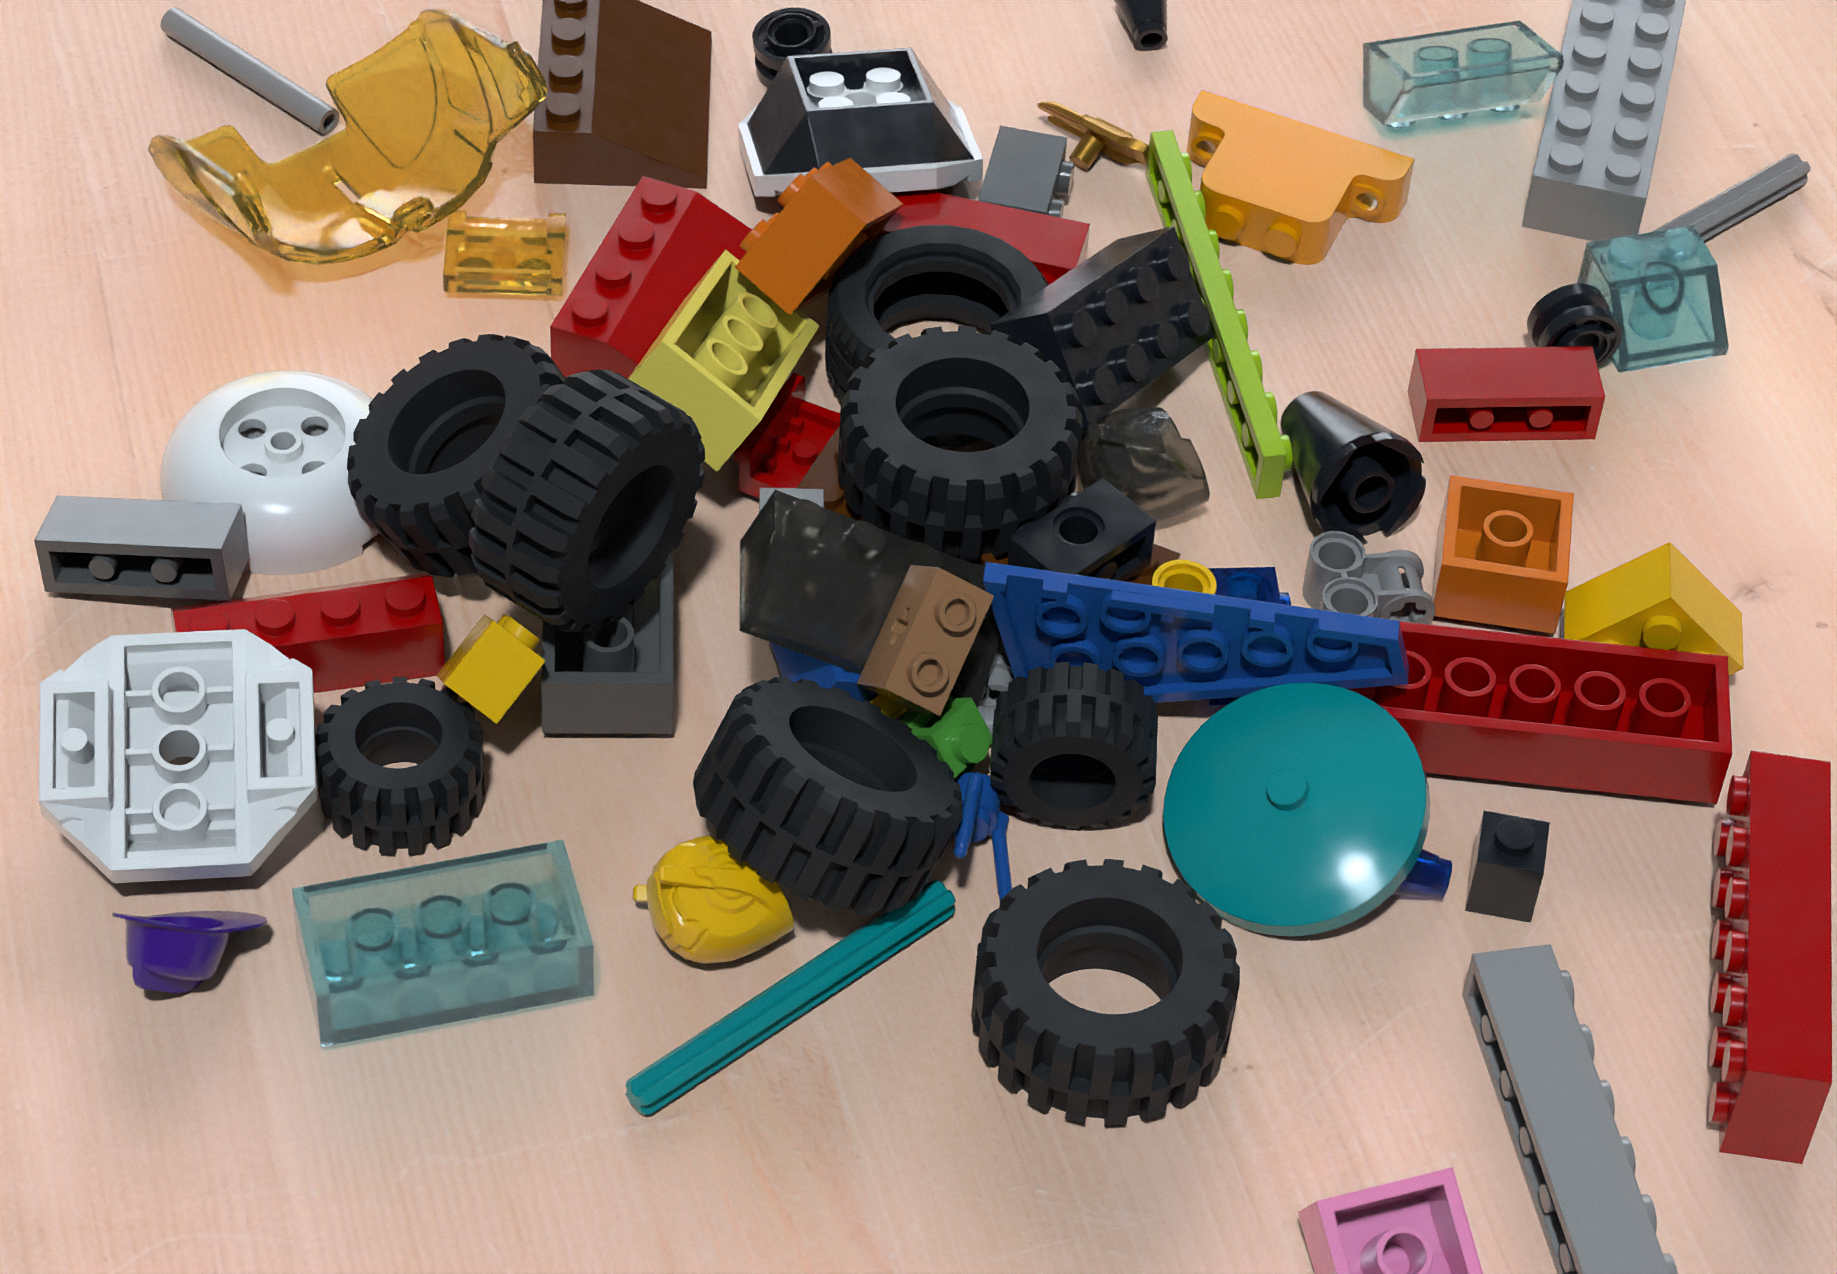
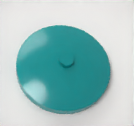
[1163,682,1430,936]

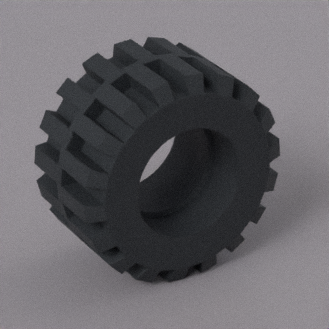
[990,662,1158,830]
[315,677,485,855]

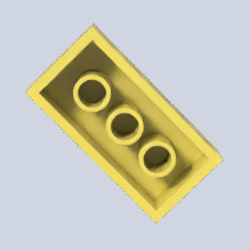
[628,250,819,471]

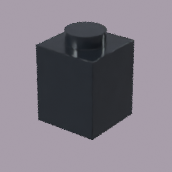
[1465,810,1550,923]

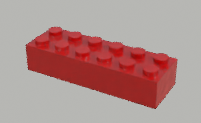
[1348,621,1732,804]
[1708,750,1832,1164]

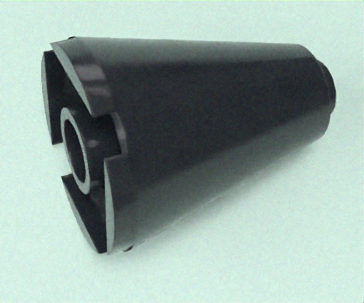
[1280,391,1426,543]

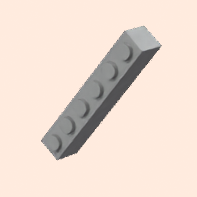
[1462,944,1678,1274]

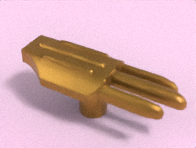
[1037,101,1149,170]

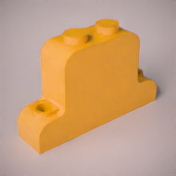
[1186,90,1415,265]

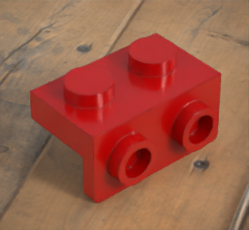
[734,373,840,498]

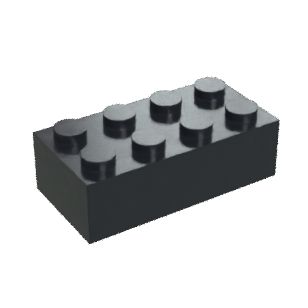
[990,226,1214,429]

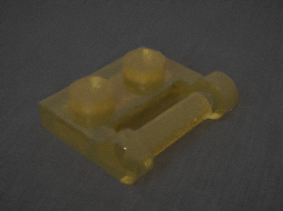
[443,210,567,296]

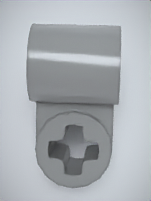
[1302,531,1435,624]

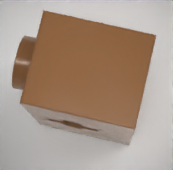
[857,565,994,716]

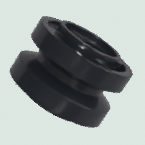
[752,7,832,88]
[1527,283,1622,367]

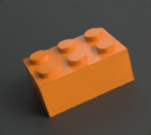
[735,158,903,315]

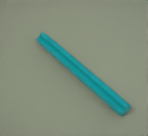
[625,880,956,1115]

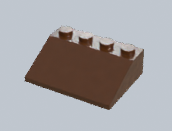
[533,0,712,189]

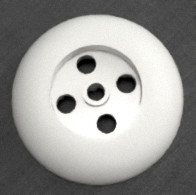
[160,370,380,575]

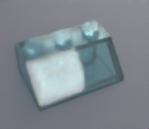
[1363,20,1564,128]

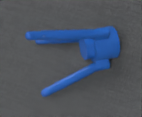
[954,773,1012,902]

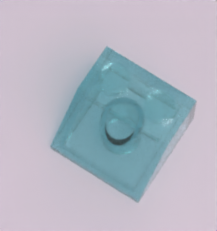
[1577,225,1729,373]

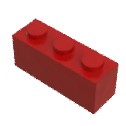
[1407,346,1605,442]

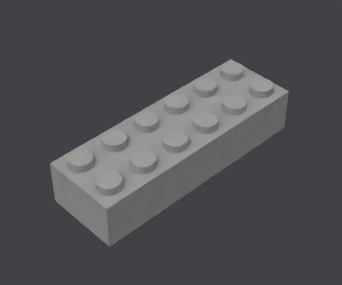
[1522,0,1686,250]

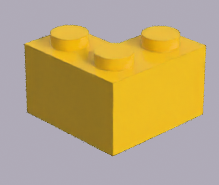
[1564,542,1744,675]

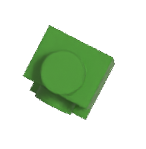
[899,697,992,779]

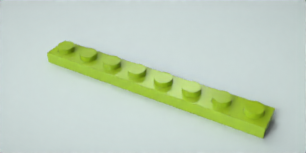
[1145,130,1293,499]

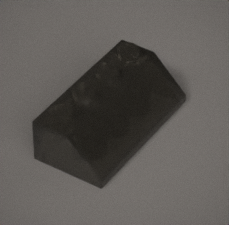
[739,489,1001,707]

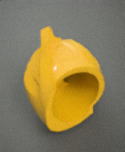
[633,834,794,964]

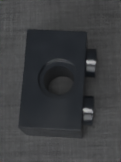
[1007,478,1156,582]

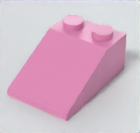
[1298,1167,1483,1274]

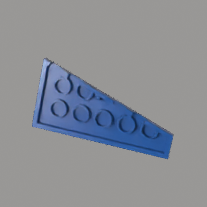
[983,562,1409,703]

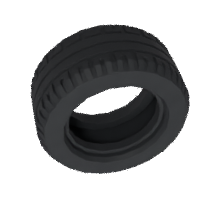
[825,225,1048,446]

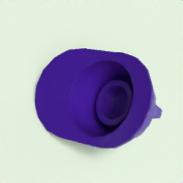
[112,911,268,993]

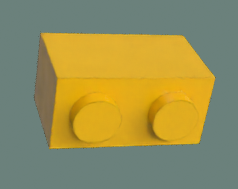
[436,613,546,724]

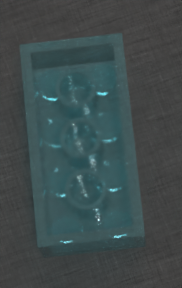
[292,839,594,1047]

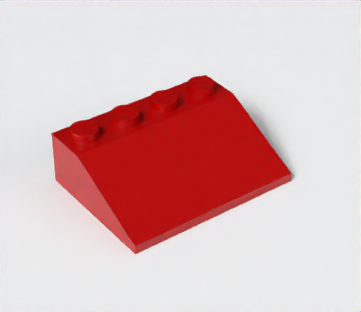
[550,176,752,379]

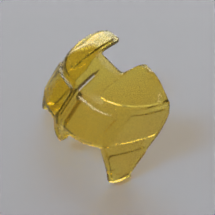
[148,8,548,265]

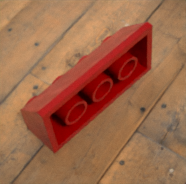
[171,573,445,693]

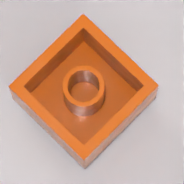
[1432,475,1574,634]

